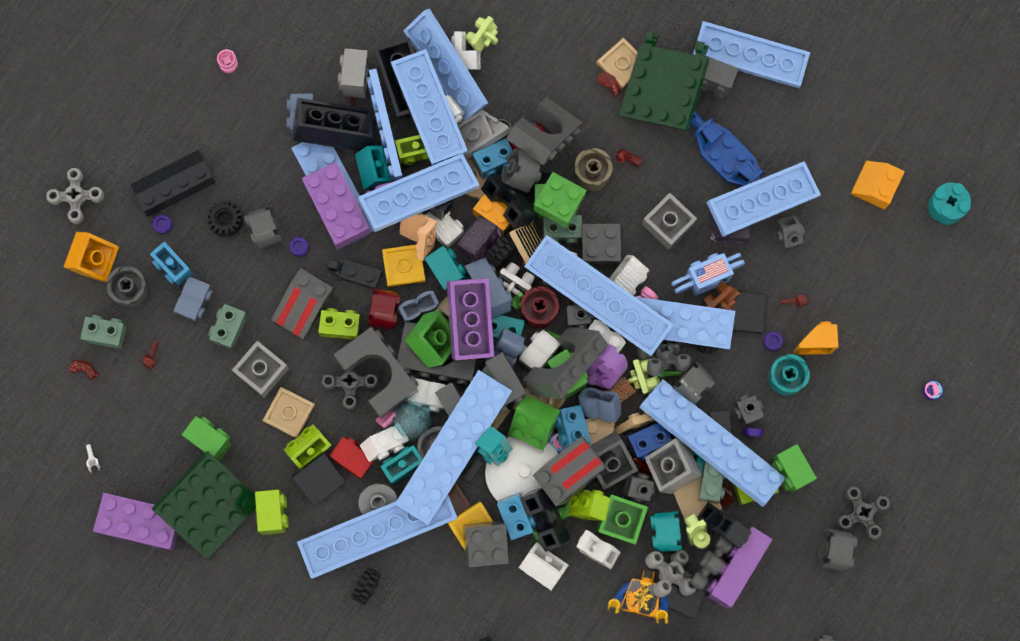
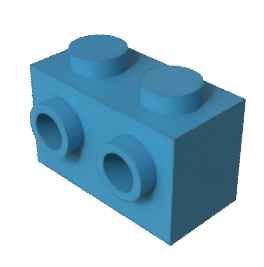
[472,138,513,179]
[150,241,193,286]
[555,405,591,450]
[497,492,536,540]

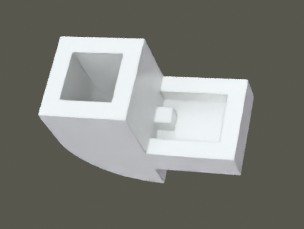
[452,32,481,69]
[576,530,621,569]

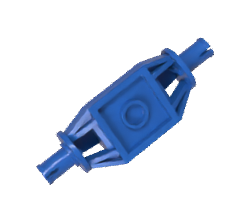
[691,110,764,187]

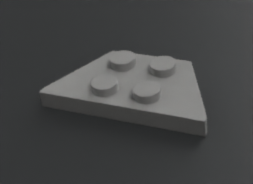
[457,109,511,160]

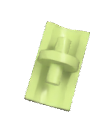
[466,16,498,52]
[627,359,660,394]
[684,514,710,549]

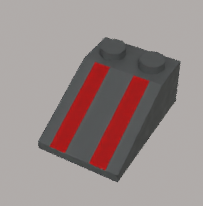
[271,268,335,340]
[533,436,607,507]

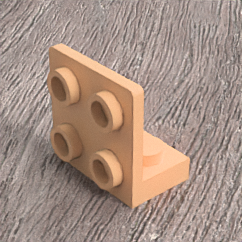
[400,213,437,261]

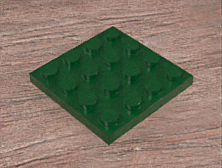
[151,451,256,559]

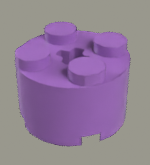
[586,343,628,389]

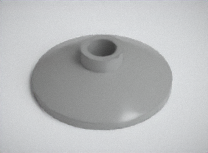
[358,484,397,515]

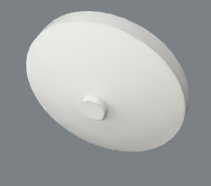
[485,436,558,502]

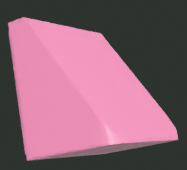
[376,410,398,430]

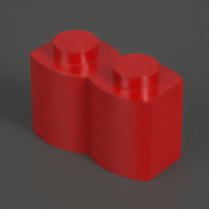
[329,437,375,480]

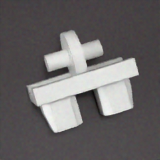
[500,262,535,295]

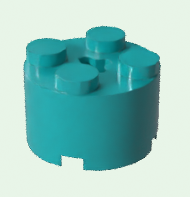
[928,183,971,225]
[768,354,810,396]
[651,511,682,552]

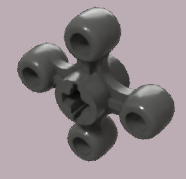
[637,340,691,376]
[321,367,379,411]
[836,486,890,540]
[690,536,733,590]

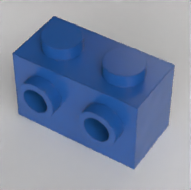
[627,423,672,461]

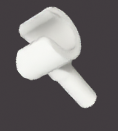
[86,444,100,473]

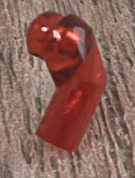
[597,72,621,96]
[616,149,643,168]
[69,359,98,380]
[721,482,733,506]

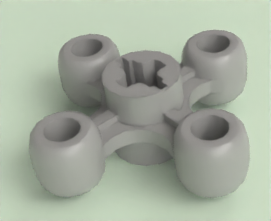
[46,168,105,224]
[645,550,697,598]

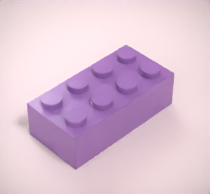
[302,162,371,250]
[446,278,494,360]
[93,493,178,551]
[706,527,772,609]

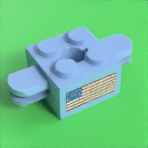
[671,253,745,297]

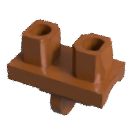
[703,282,740,311]

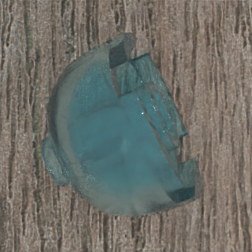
[393,401,431,441]

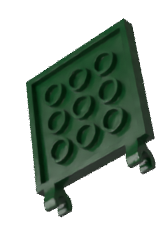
[619,31,710,132]

